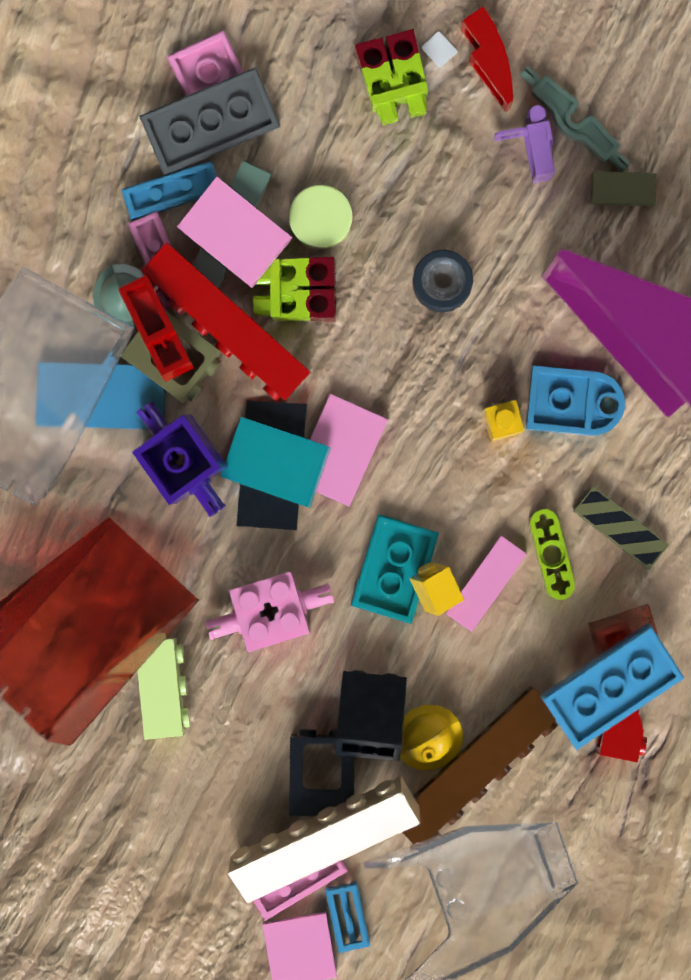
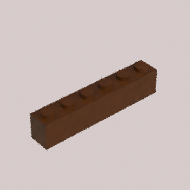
[402,686,558,850]

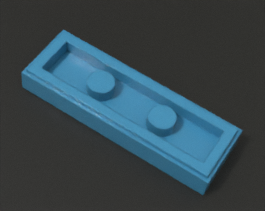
[121,161,217,221]

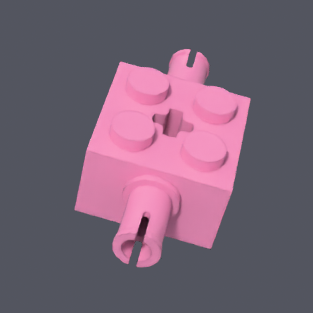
[205,571,334,652]

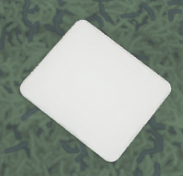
[421,32,458,68]

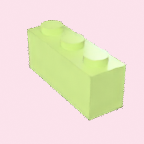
[135,638,191,740]

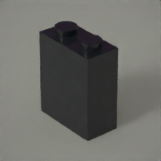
[335,670,407,761]

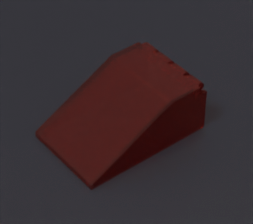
[0,517,199,746]

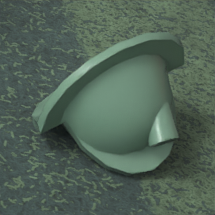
[93,264,144,333]

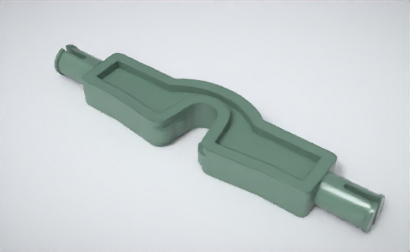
[520,66,631,172]

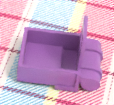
[493,105,555,184]

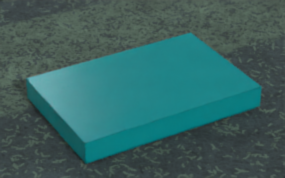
[220,417,331,508]
[351,514,439,624]

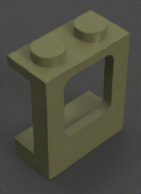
[120,310,222,405]

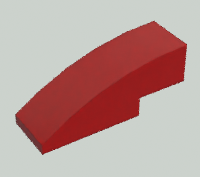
[461,6,513,113]
[118,274,194,382]

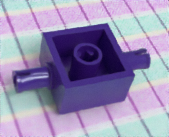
[132,401,228,518]

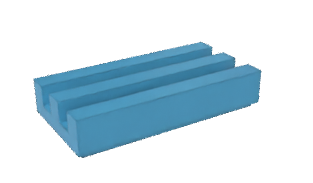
[325,881,370,953]

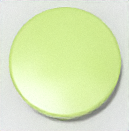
[289,185,352,249]

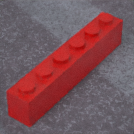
[141,242,311,401]

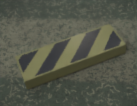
[573,486,669,570]

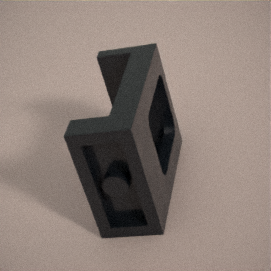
[289,729,355,816]

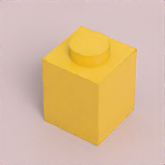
[482,400,525,442]
[409,562,464,616]

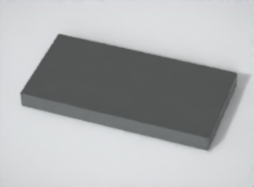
[139,67,280,176]

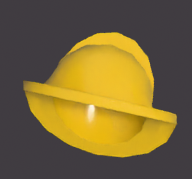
[400,705,463,770]

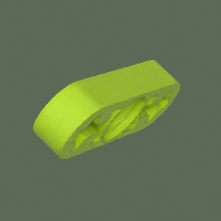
[529,509,575,600]

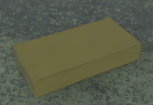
[591,171,656,207]

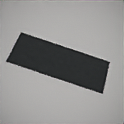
[236,400,307,530]

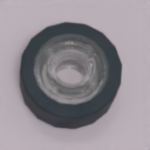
[412,249,473,313]

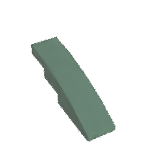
[193,160,272,288]

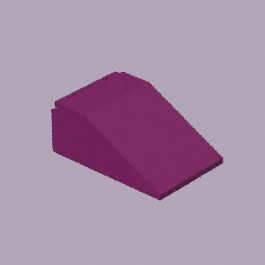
[542,249,691,417]

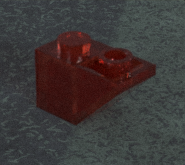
[588,604,658,655]

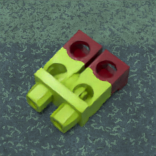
[354,29,428,126]
[253,257,336,322]

